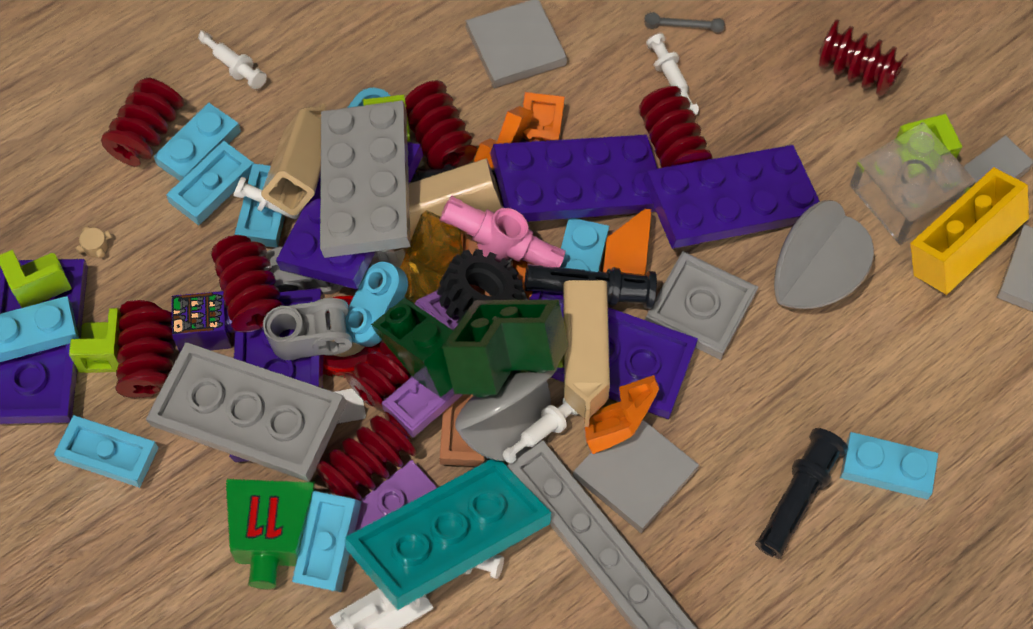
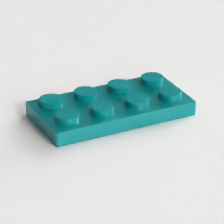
[345,459,551,611]

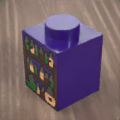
[172,291,235,353]

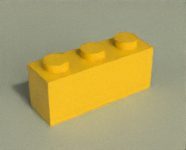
[910,167,1029,295]

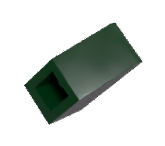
[371,298,454,398]

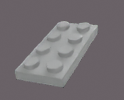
[320,100,411,258]
[146,342,347,482]

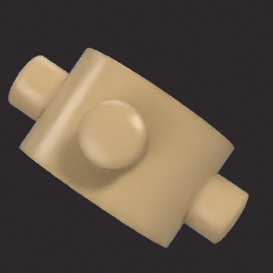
[76,227,112,258]

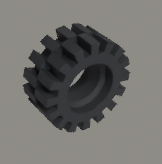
[437,249,523,324]

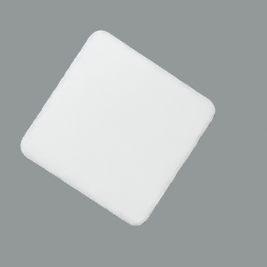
[335,389,366,424]

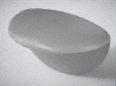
[774,200,874,309]
[455,367,558,461]

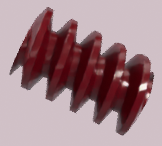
[819,19,909,97]
[101,77,185,167]
[405,80,477,169]
[639,86,713,168]
[211,235,284,333]
[115,300,174,398]
[344,342,410,413]
[316,412,417,501]

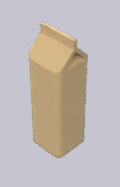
[261,103,326,216]
[409,158,503,240]
[563,280,610,427]

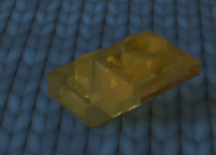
[400,210,463,304]

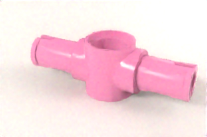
[439,195,565,267]

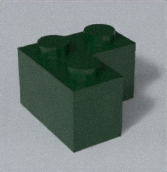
[442,300,569,397]

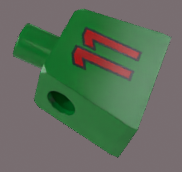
[226,479,316,589]

